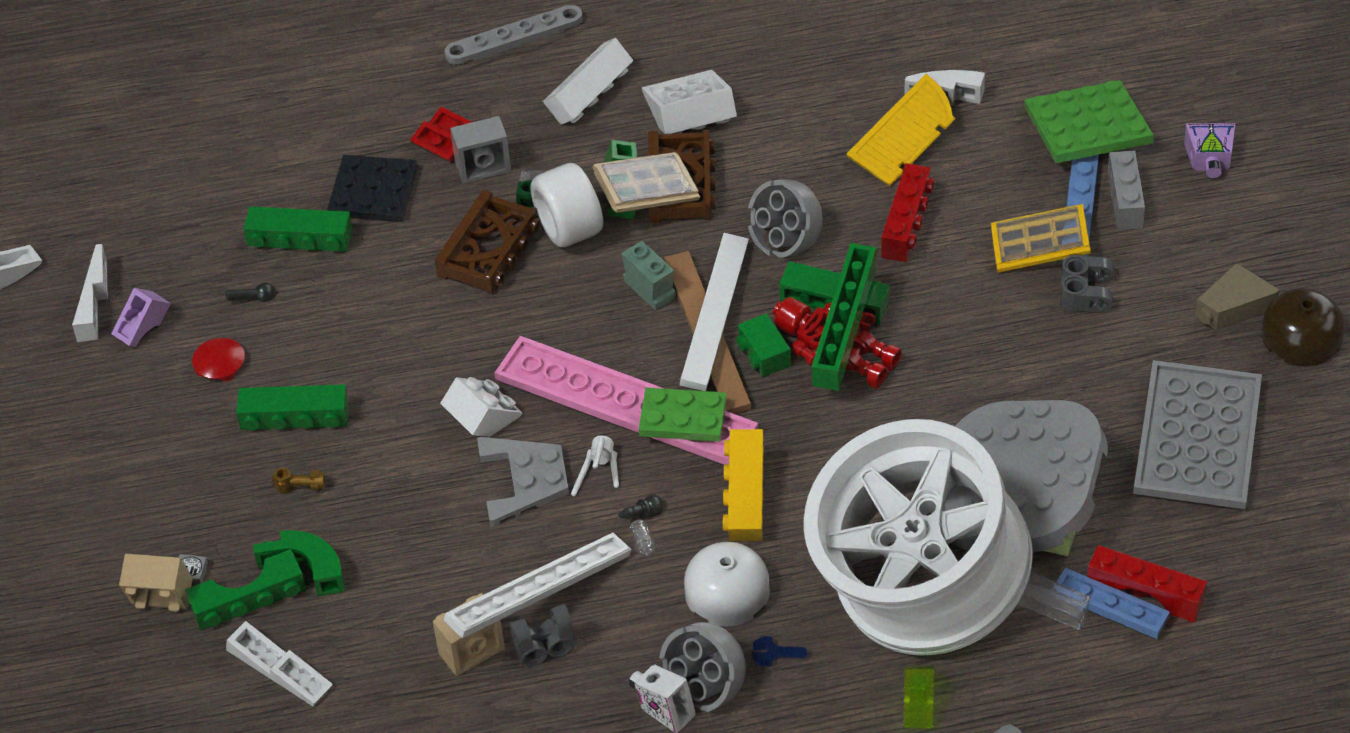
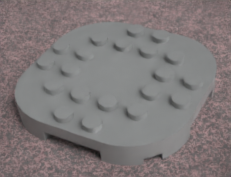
[931,400,1108,552]

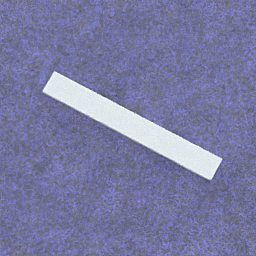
[680,233,749,391]
[444,533,632,638]

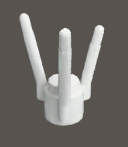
[571,436,619,496]

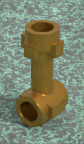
[272,467,325,494]

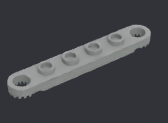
[445,5,583,66]

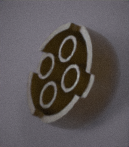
[1261,288,1345,367]

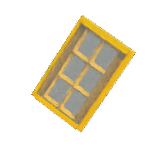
[991,204,1091,272]

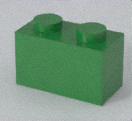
[736,313,791,378]

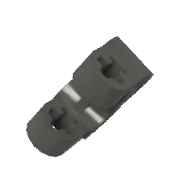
[1060,255,1114,312]
[509,604,575,667]

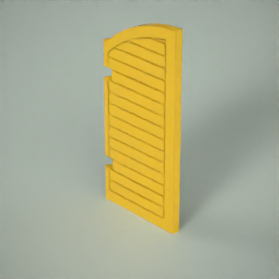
[846,74,955,186]

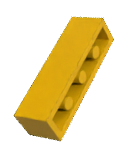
[723,429,764,541]

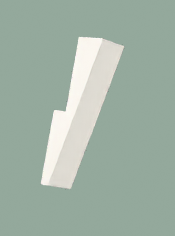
[72,244,108,342]
[226,621,333,707]

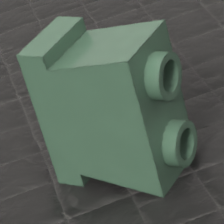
[621,241,676,311]

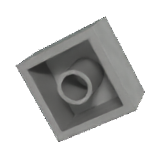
[450,116,511,184]

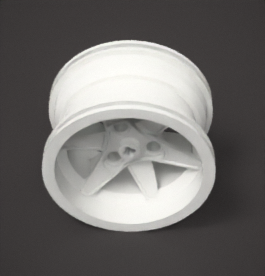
[804,419,1032,655]

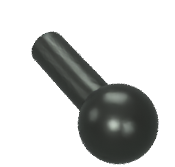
[225,282,275,302]

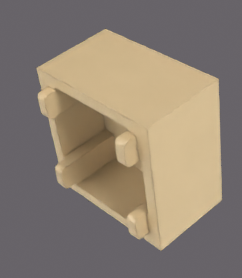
[119,554,192,612]
[433,593,505,677]

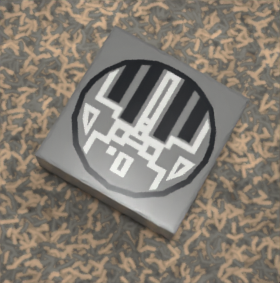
[179,554,208,585]

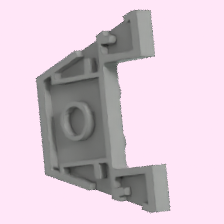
[477,437,569,527]

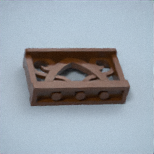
[648,130,716,223]
[435,190,541,294]

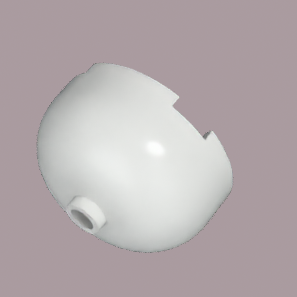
[684,542,770,626]

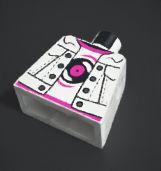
[629,665,696,733]

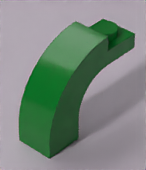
[253,530,345,597]

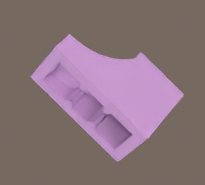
[111,288,171,347]

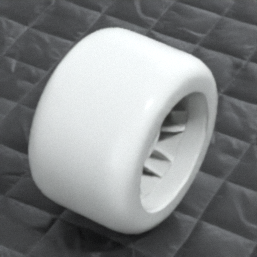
[530,163,603,247]

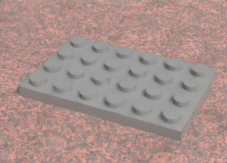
[1133,360,1262,509]

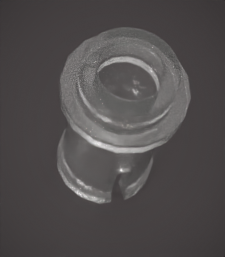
[630,520,657,556]

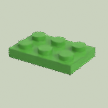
[638,387,727,442]

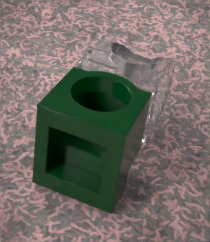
[516,169,544,208]

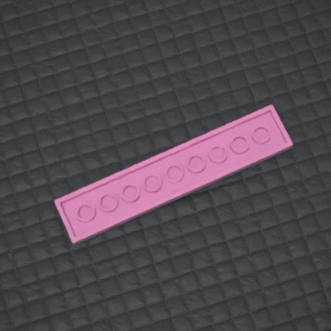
[494,336,759,465]

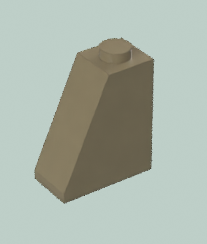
[1195,263,1279,330]

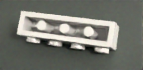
[543,37,633,124]

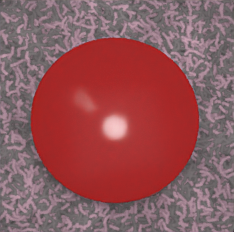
[192,338,245,382]

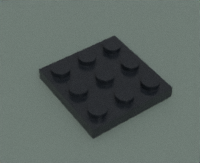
[327,155,418,222]

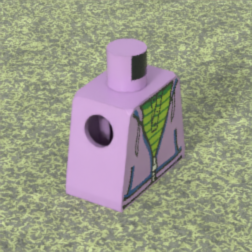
[1184,123,1235,178]

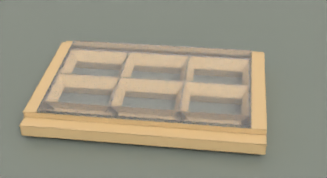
[592,152,700,213]

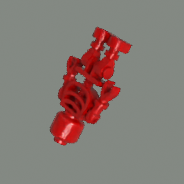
[772,297,902,389]

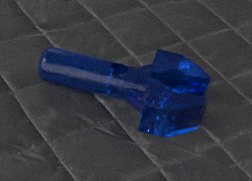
[752,636,808,667]

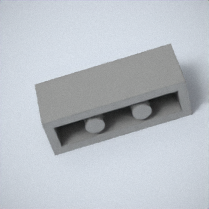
[1108,151,1145,230]

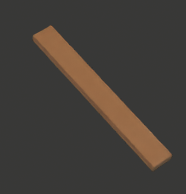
[664,251,751,414]

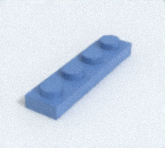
[1052,568,1170,639]

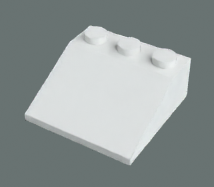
[642,70,737,134]

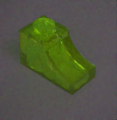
[904,665,934,728]

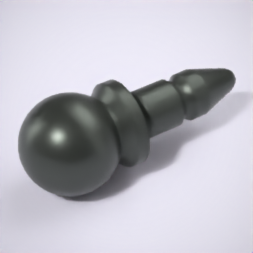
[618,495,664,519]

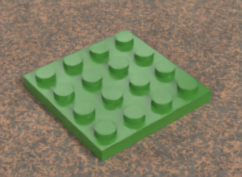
[1025,80,1154,163]

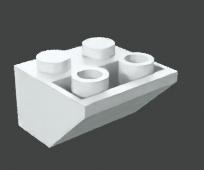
[440,377,522,437]

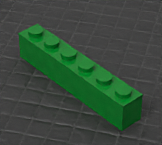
[811,243,877,391]

